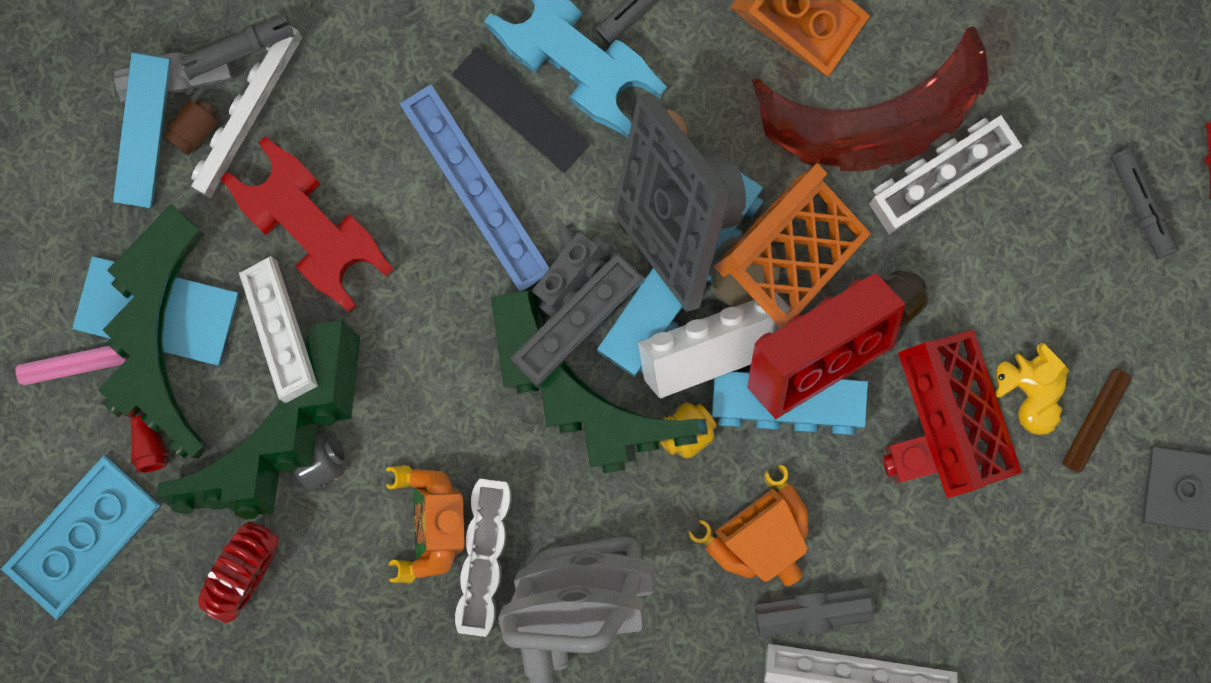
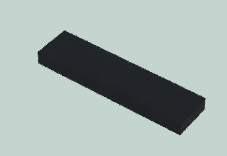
[452,47,589,174]

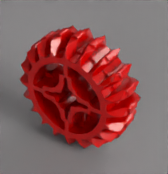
[198,521,278,623]

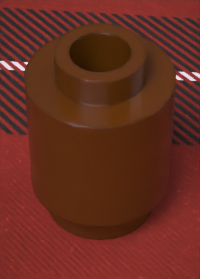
[164,98,219,155]

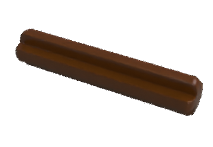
[1063,369,1132,473]

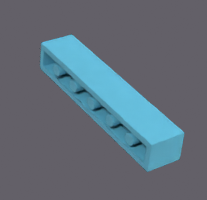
[597,172,764,378]

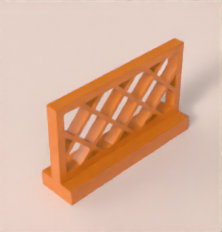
[713,163,871,328]

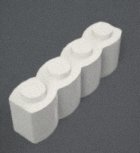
[455,479,512,637]

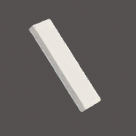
[239,256,318,403]

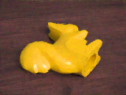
[995,343,1069,435]

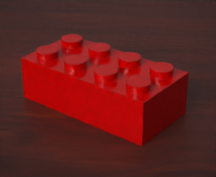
[747,273,905,420]

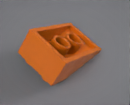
[730,0,870,77]

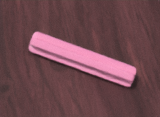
[15,346,129,385]

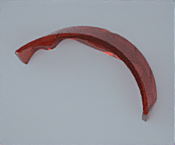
[752,26,989,171]

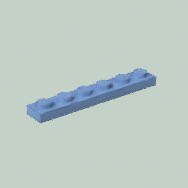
[400,84,549,292]

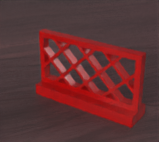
[898,329,1022,498]

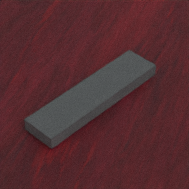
[510,252,645,388]

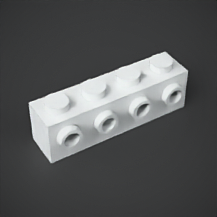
[869,115,1022,235]
[638,292,790,398]

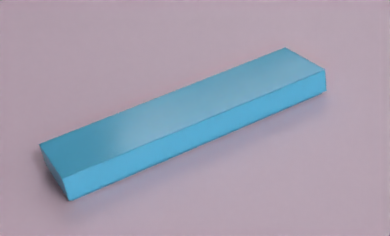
[113,52,172,208]

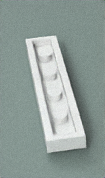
[191,26,302,199]
[764,644,958,683]

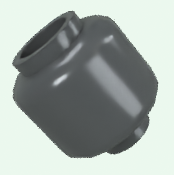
[288,435,347,491]

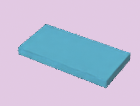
[72,256,240,366]
[1,455,162,620]

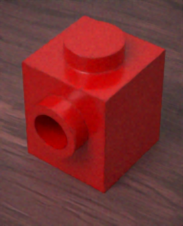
[882,436,937,484]

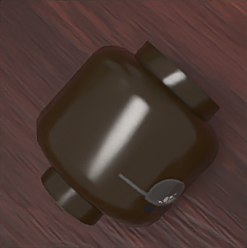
[883,270,928,327]

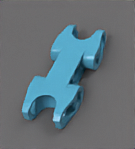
[484,0,667,138]

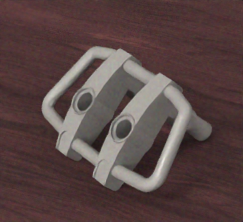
[498,536,656,683]

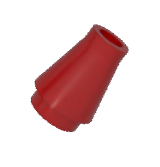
[130,415,169,473]

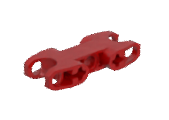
[220,136,395,313]

